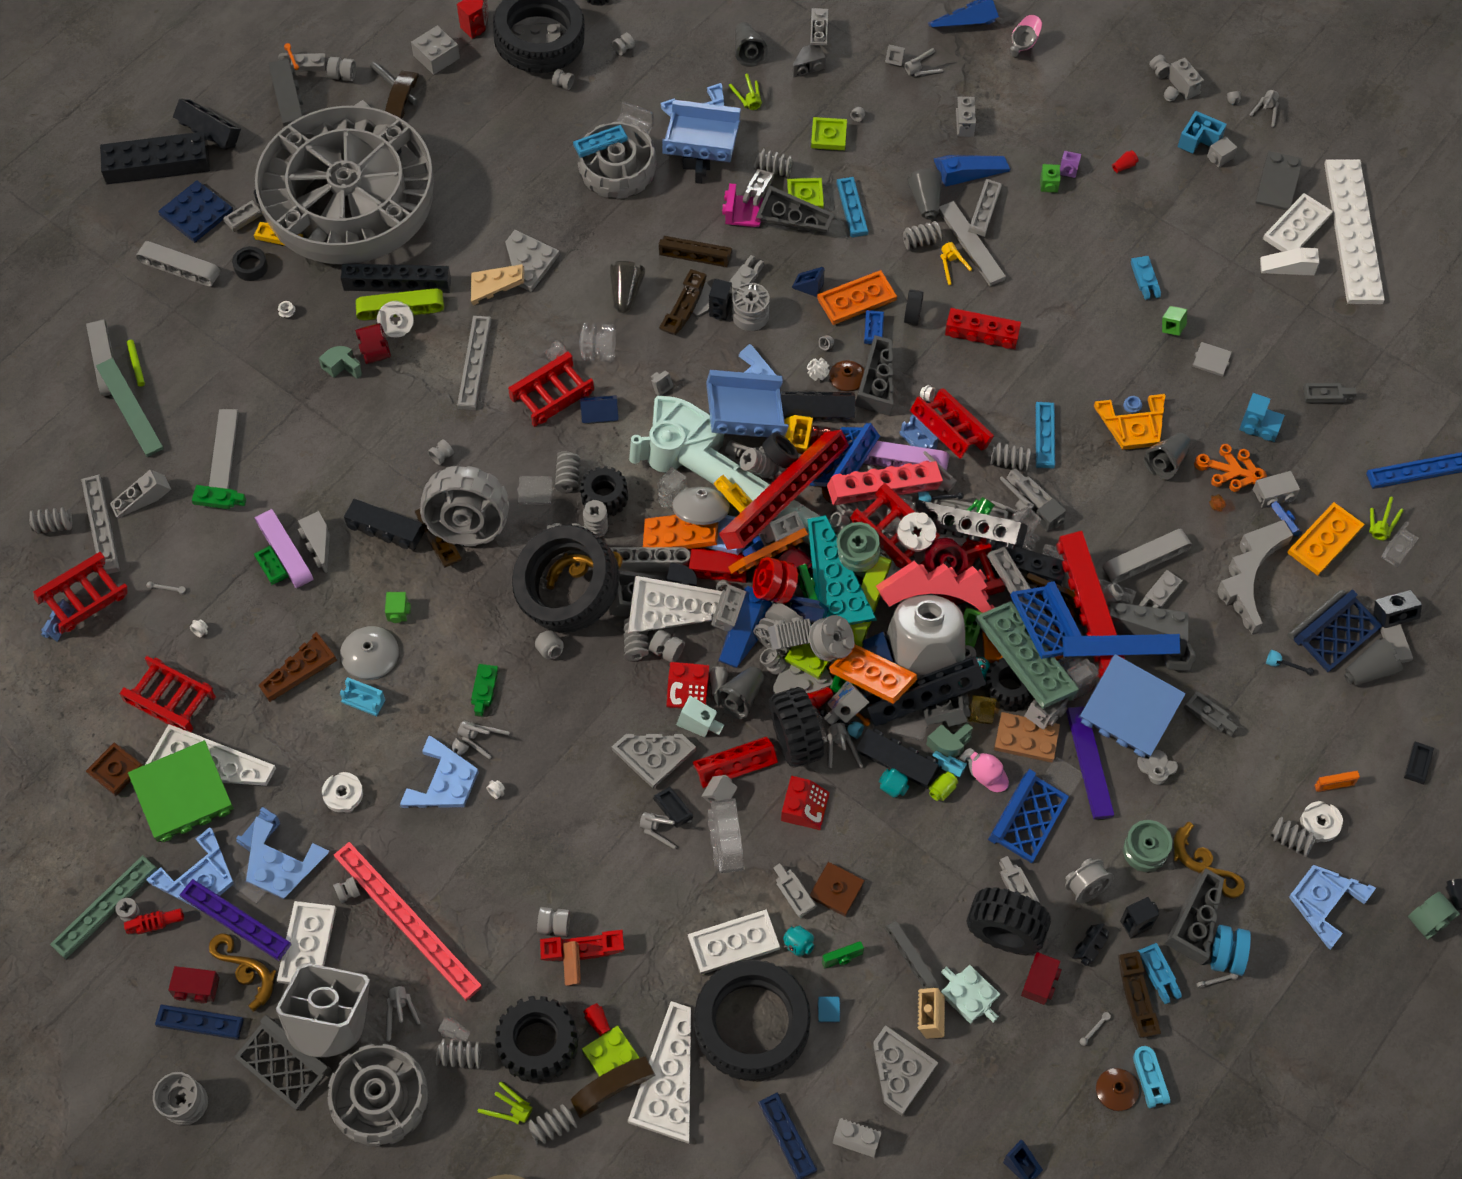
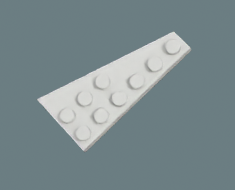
[628,576,722,634]
[145,724,276,786]
[628,1001,691,1144]

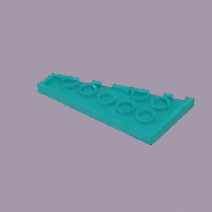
[807,516,877,625]

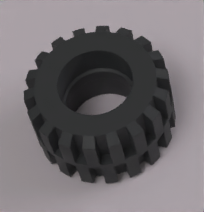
[580,466,628,518]
[984,658,1032,711]

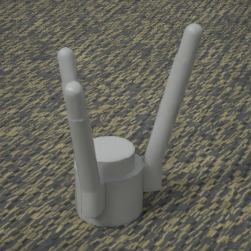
[905,48,943,77]
[1249,90,1279,127]
[725,440,753,474]
[923,451,957,493]
[991,476,1035,518]
[830,510,863,530]
[458,720,510,759]
[827,723,863,768]
[640,812,692,849]
[386,986,420,1042]

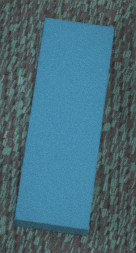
[573,125,628,158]

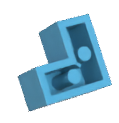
[1178,111,1227,154]
[1239,393,1284,442]

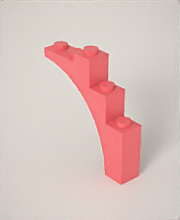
[875,561,995,613]

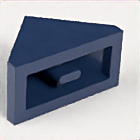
[792,267,825,297]
[1003,1140,1043,1179]

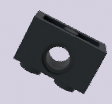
[709,279,732,320]
[1373,590,1422,628]
[1120,897,1159,939]

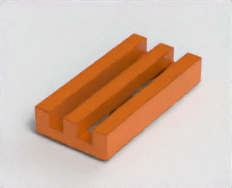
[1314,770,1360,792]

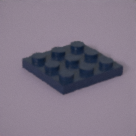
[158,180,233,243]

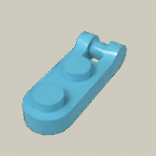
[1133,1046,1170,1108]

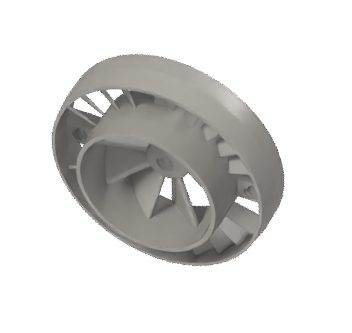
[255,106,434,264]

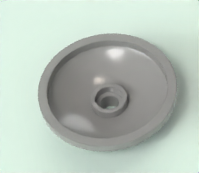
[673,487,730,525]
[340,626,399,680]

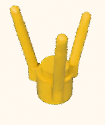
[940,242,972,285]

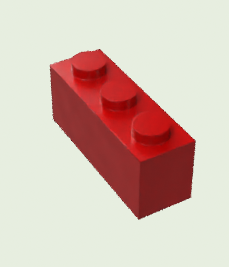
[689,548,748,583]

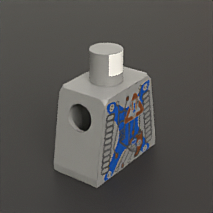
[824,681,869,725]

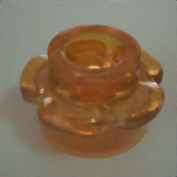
[1209,494,1226,512]

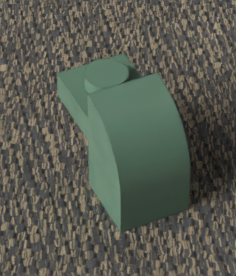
[319,346,362,379]
[926,723,973,758]

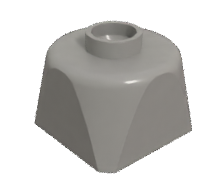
[887,595,965,676]
[276,963,370,1057]

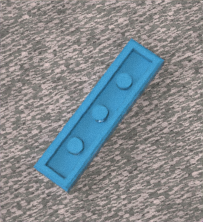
[837,177,868,238]
[1035,402,1055,468]

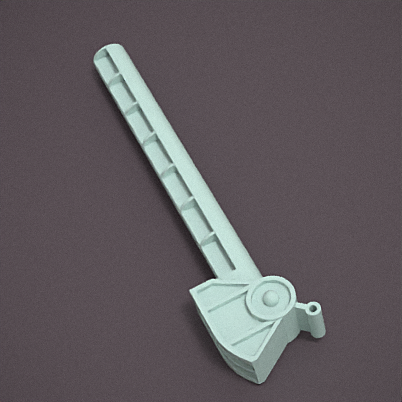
[629,396,908,603]

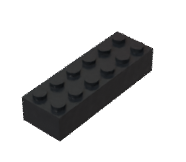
[100,131,210,185]

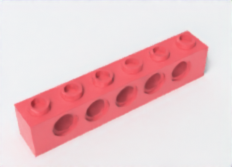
[827,461,943,506]

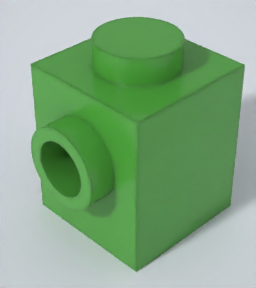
[1040,164,1060,192]
[1162,306,1187,336]
[385,592,411,623]

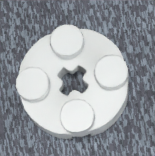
[377,301,414,338]
[897,512,936,552]
[322,772,363,813]
[1300,801,1343,843]

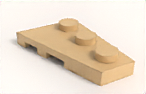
[471,264,524,305]

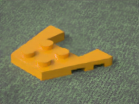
[1094,394,1165,450]

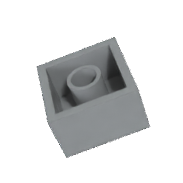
[411,25,460,75]

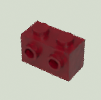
[1021,952,1062,1005]
[168,966,220,1003]

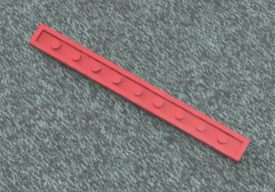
[334,842,482,1001]

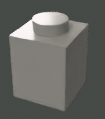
[1207,137,1237,168]
[702,775,737,808]

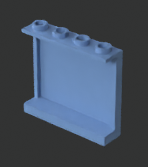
[662,100,741,162]
[706,370,788,437]
[1078,654,1186,758]

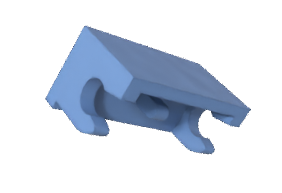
[899,415,938,450]
[236,807,280,851]

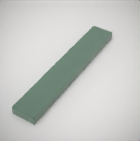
[96,358,163,457]
[50,855,158,960]

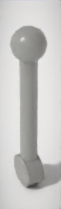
[146,581,186,595]
[1197,973,1238,988]
[1080,1012,1111,1046]

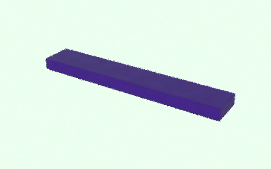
[1066,707,1114,820]
[179,879,292,961]

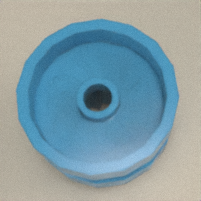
[1211,925,1251,976]

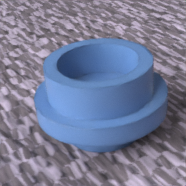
[1123,396,1142,414]

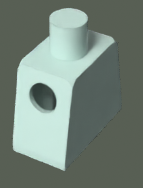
[676,696,724,737]

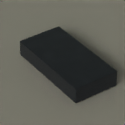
[1404,741,1434,784]
[653,787,693,828]

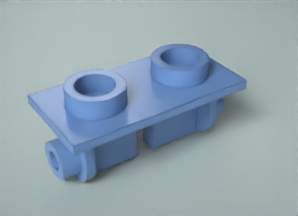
[41,599,75,642]

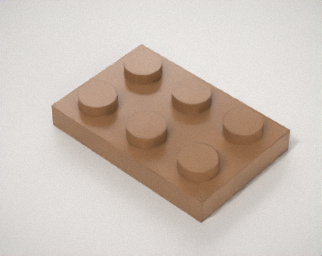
[994,712,1060,763]

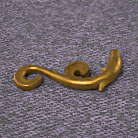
[546,551,623,589]
[1173,822,1245,898]
[209,933,276,1012]

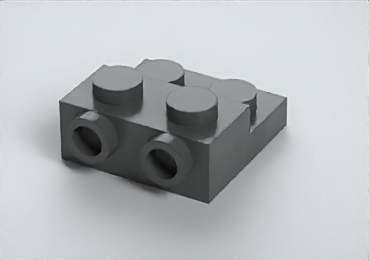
[924,693,971,727]

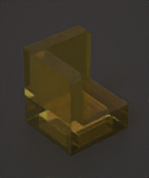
[969,695,996,724]

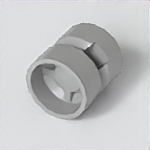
[327,57,356,81]
[649,629,685,662]
[537,907,570,937]

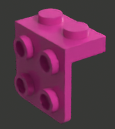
[722,183,763,227]

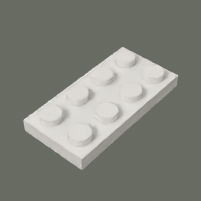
[1263,193,1333,252]
[277,901,336,984]
[688,909,780,975]

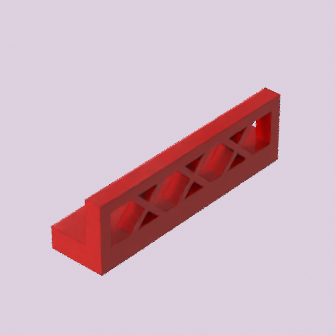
[693,736,778,788]

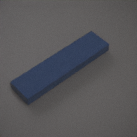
[155,1004,244,1040]
[758,1092,817,1179]

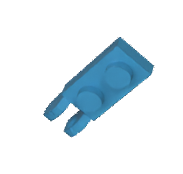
[1131,256,1161,300]
[1138,943,1182,1004]

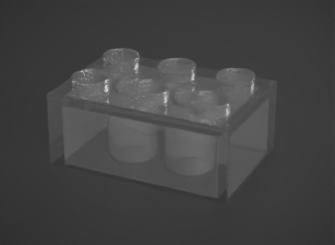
[707,799,744,873]

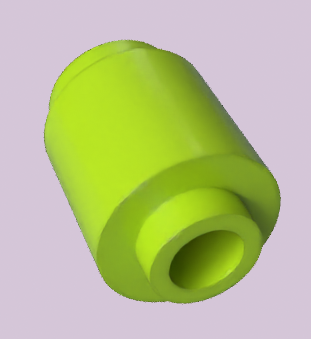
[929,772,958,801]

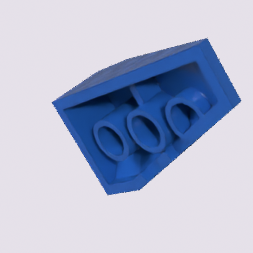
[928,0,999,27]
[934,155,1010,187]
[718,586,775,668]

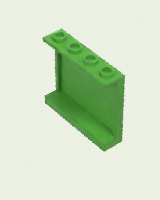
[128,740,234,842]

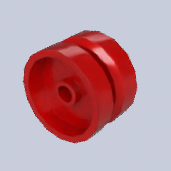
[753,557,798,604]

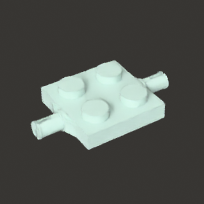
[941,965,1000,1024]

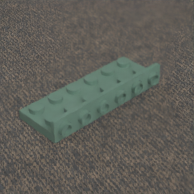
[975,602,1079,709]

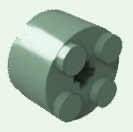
[1408,892,1460,940]

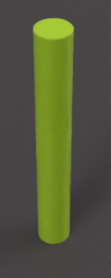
[127,340,145,387]

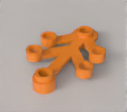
[1194,444,1267,492]

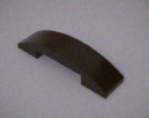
[385,70,419,119]
[659,269,707,335]
[415,509,462,568]
[1118,951,1161,1038]
[570,1056,656,1119]

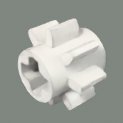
[807,358,829,381]

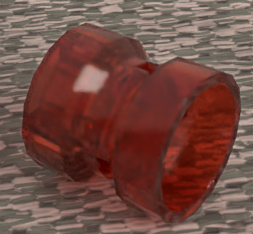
[810,425,831,444]

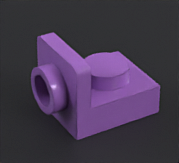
[1060,151,1081,178]

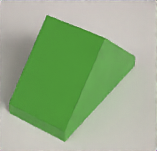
[963,607,983,648]

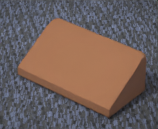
[563,941,581,986]

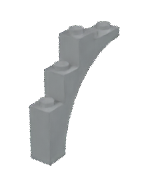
[1218,520,1293,634]

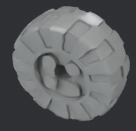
[578,122,657,199]
[420,465,509,546]
[327,1044,428,1147]

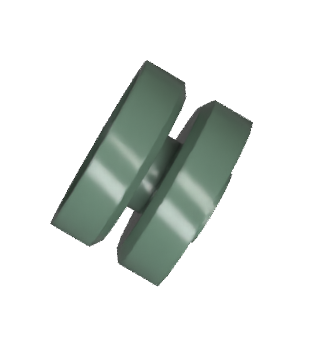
[837,522,880,572]
[1123,820,1173,872]

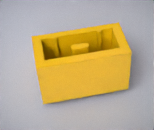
[784,415,813,454]

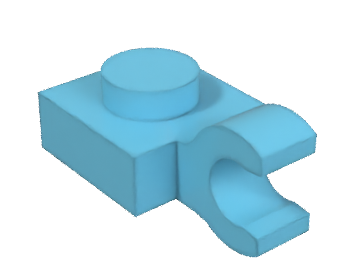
[932,751,967,777]

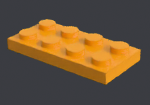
[1288,502,1365,576]

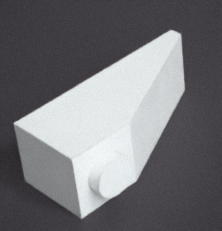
[1260,248,1319,275]

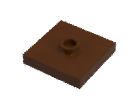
[86,742,143,796]
[810,862,865,917]

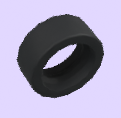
[232,246,268,281]
[904,289,924,325]
[763,433,798,468]

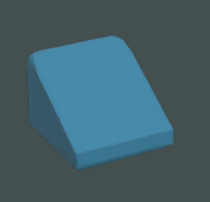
[818,997,840,1022]

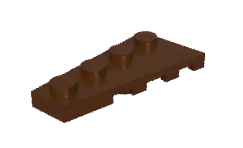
[258,632,337,702]

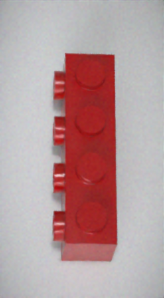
[945,308,1021,349]

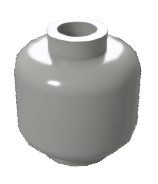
[535,630,564,659]

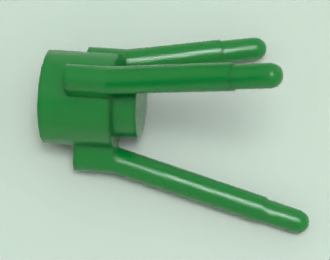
[950,497,995,526]

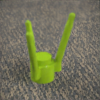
[729,73,762,110]
[1369,497,1403,540]
[477,1082,533,1124]

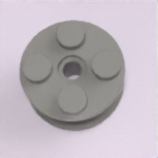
[809,615,855,661]
[1065,858,1114,904]

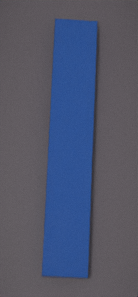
[1366,452,1462,489]
[1063,634,1180,657]

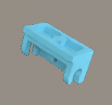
[340,677,385,717]

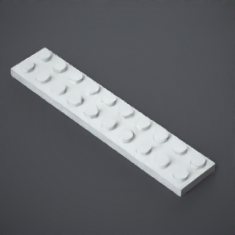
[1324,160,1384,304]

